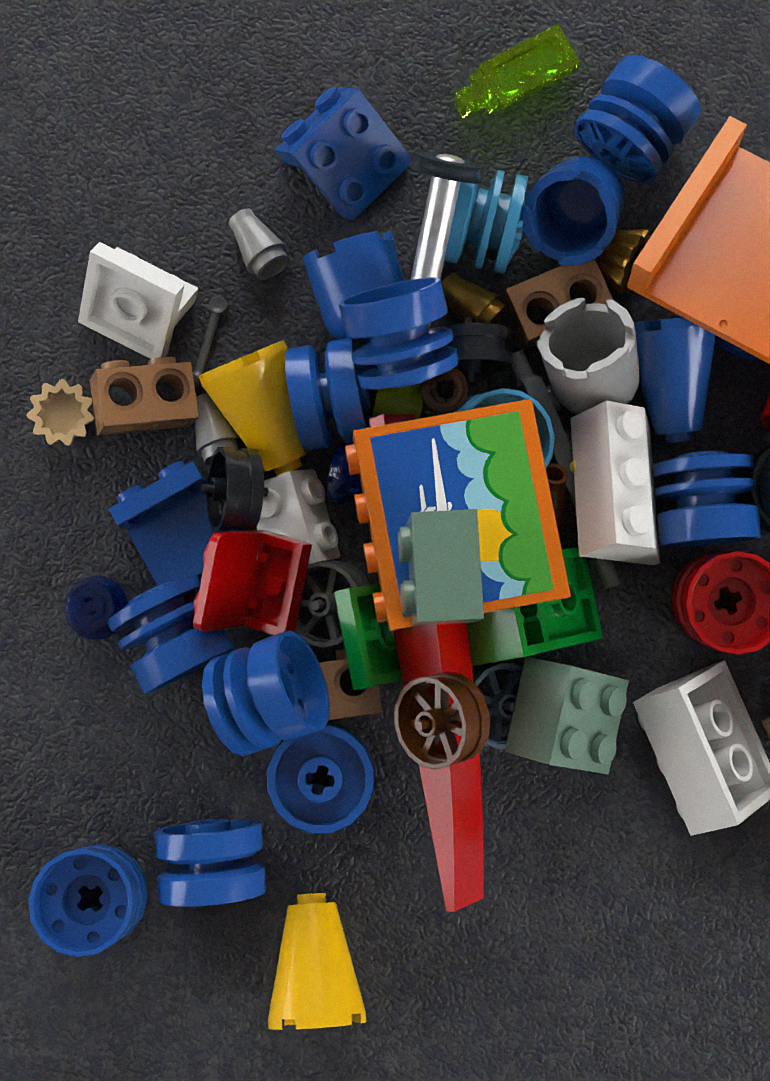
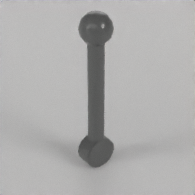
[192,296,228,388]

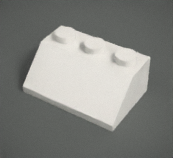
[571,400,660,565]
[633,660,770,836]

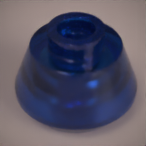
[326,442,363,505]
[64,576,128,640]

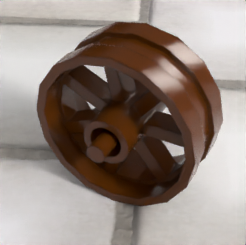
[394,671,490,770]

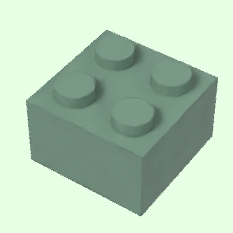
[397,509,484,626]
[504,656,629,775]

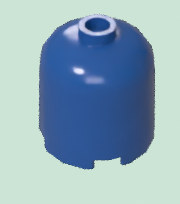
[521,156,626,266]
[303,231,405,346]

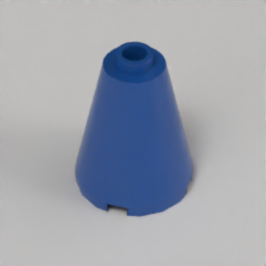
[634,317,716,442]

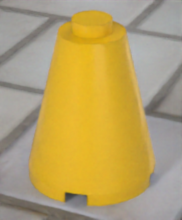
[198,340,307,476]
[268,893,366,1030]

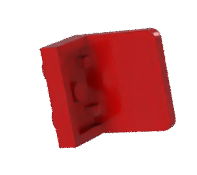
[193,530,313,635]

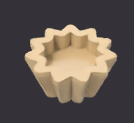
[26,379,95,446]

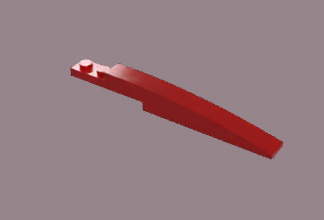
[369,414,484,912]

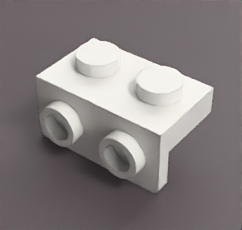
[257,469,340,564]

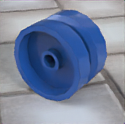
[285,337,371,452]
[267,722,374,833]
[154,819,266,907]

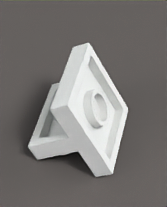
[78,242,199,359]

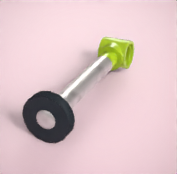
[372,151,486,419]

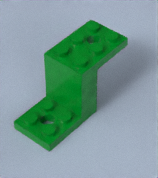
[334,547,603,690]

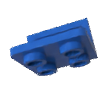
[275,87,411,220]
[108,461,235,586]

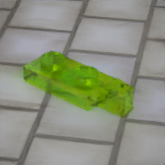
[453,24,581,118]

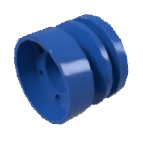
[574,55,701,184]
[338,277,459,389]
[652,451,761,548]
[107,575,235,695]
[202,631,330,757]
[28,844,148,957]

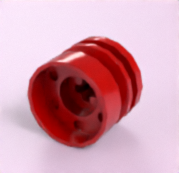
[670,550,770,655]

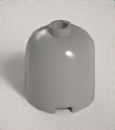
[537,298,639,415]

